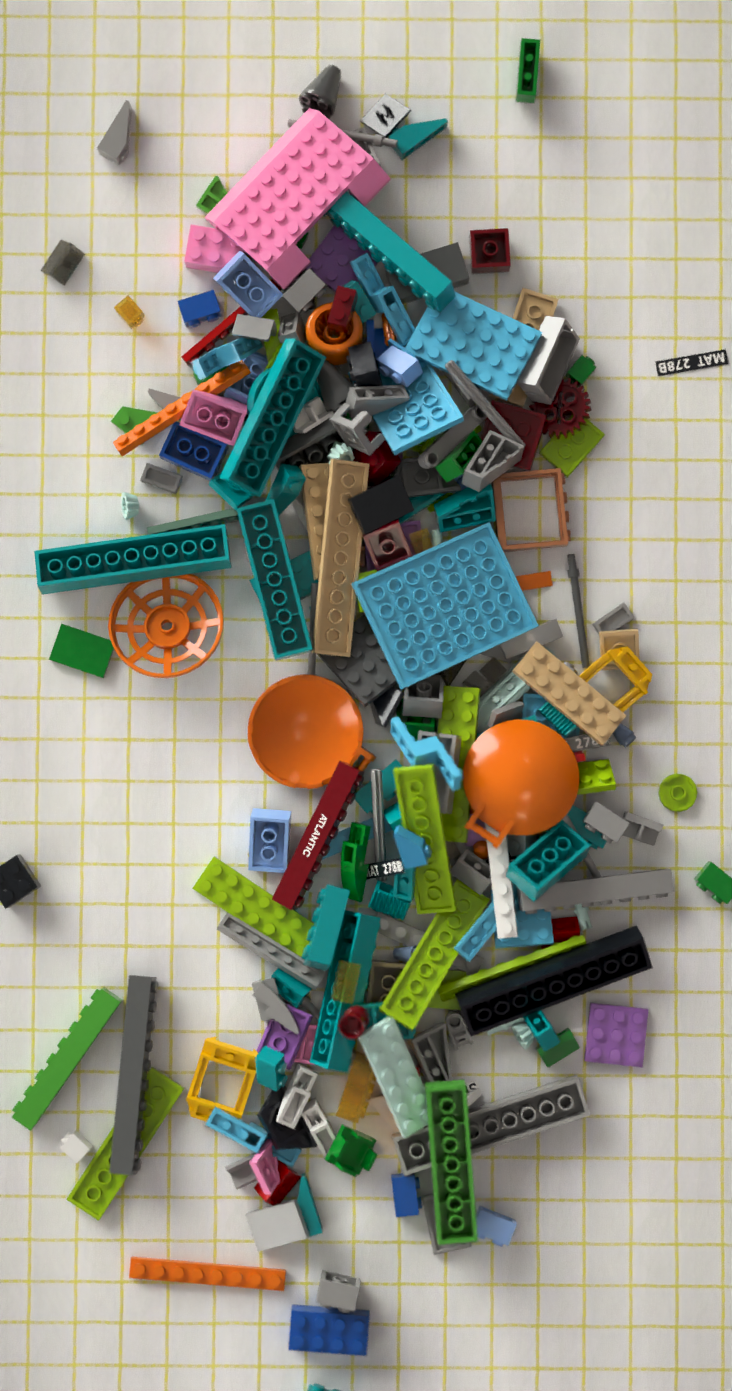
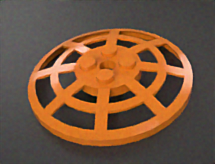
[108,574,224,678]

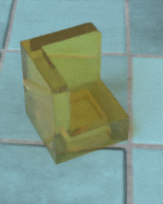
[409,528,433,555]

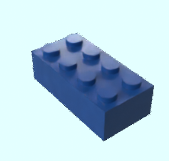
[288,1304,370,1356]

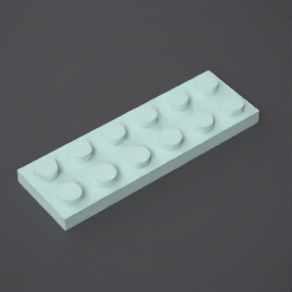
[358,1017,428,1138]

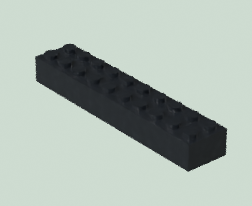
[455,925,653,1036]

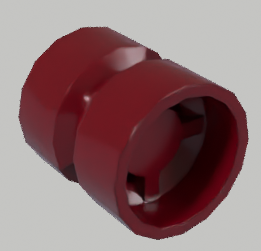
[339,1005,370,1039]

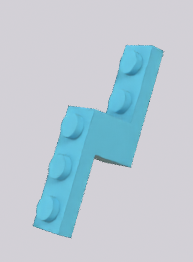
[349,252,415,346]
[192,337,263,380]
[390,717,463,791]
[205,1106,302,1167]

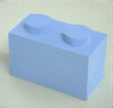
[376,345,423,387]
[476,1205,517,1246]

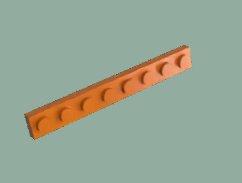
[113,360,251,456]
[129,1257,286,1291]

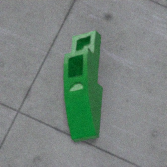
[341,822,371,902]

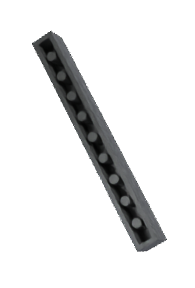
[109,975,158,1175]

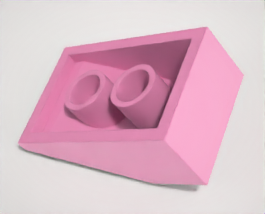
[180,389,247,446]

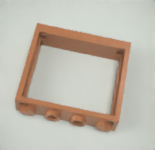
[491,468,571,552]

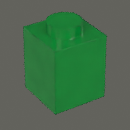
[566,355,596,387]

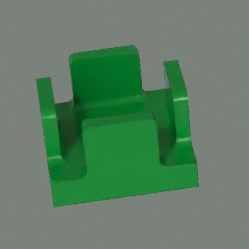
[325,1124,377,1177]

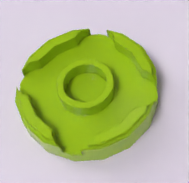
[658,773,698,812]

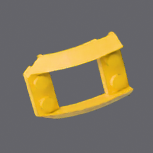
[579,646,652,712]
[186,1036,258,1122]

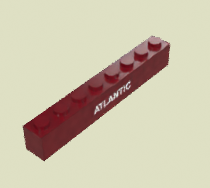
[272,761,365,910]

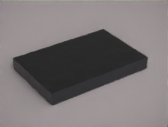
[348,475,414,535]

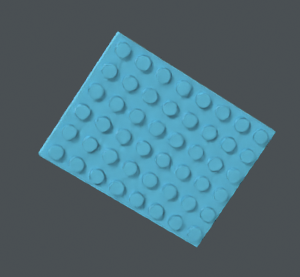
[351,522,539,690]

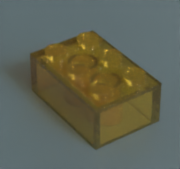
[336,1052,377,1123]

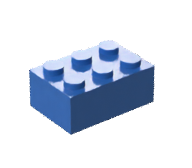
[159,421,229,481]

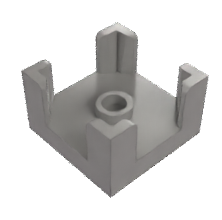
[329,403,385,455]

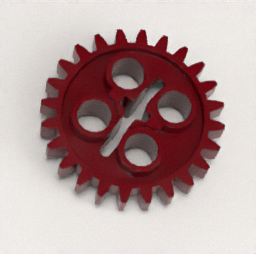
[529,378,592,439]

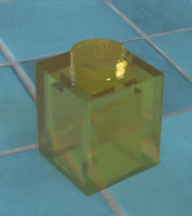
[114,295,145,328]

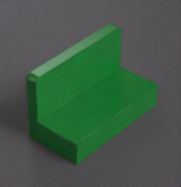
[536,1028,580,1067]

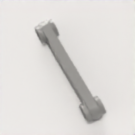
[418,405,487,469]

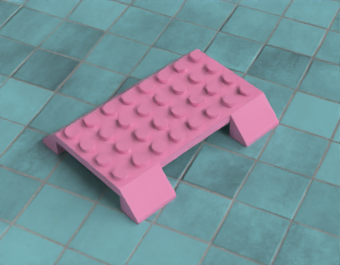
[205,108,391,290]

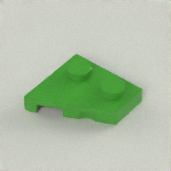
[196,175,228,214]
[111,406,157,445]

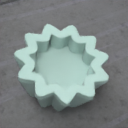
[328,443,355,464]
[121,492,139,520]
[511,1023,535,1050]

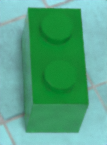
[694,861,732,904]

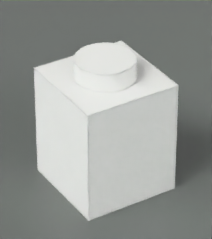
[60,1130,92,1164]

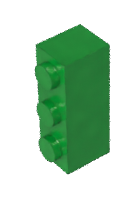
[515,38,540,103]
[435,430,483,483]

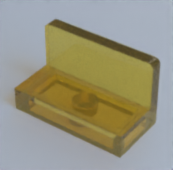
[331,959,361,1004]

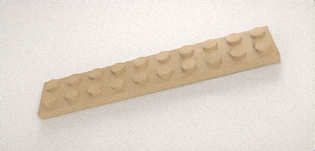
[312,459,369,657]

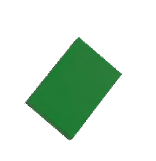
[49,624,114,678]

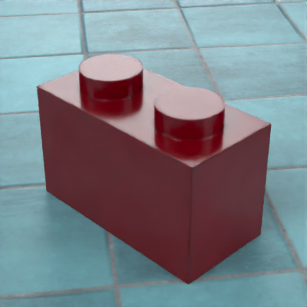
[327,286,358,334]

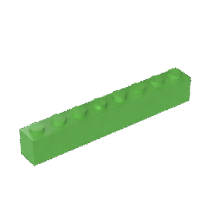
[11,987,122,1131]

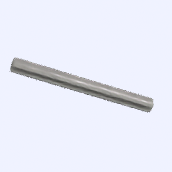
[445,360,525,447]
[371,769,387,881]

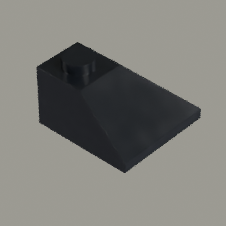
[370,687,404,728]

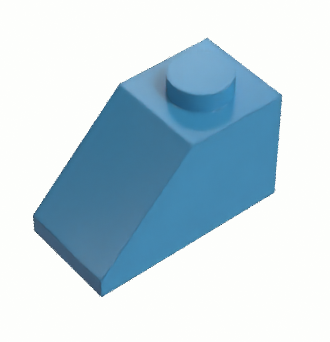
[393,826,431,869]

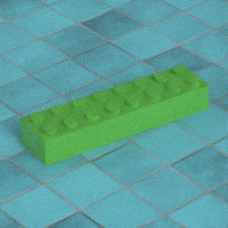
[425,1079,478,1245]

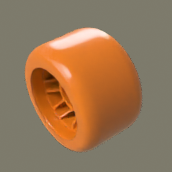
[305,302,363,365]

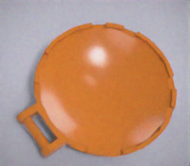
[248,674,376,789]
[463,720,579,849]

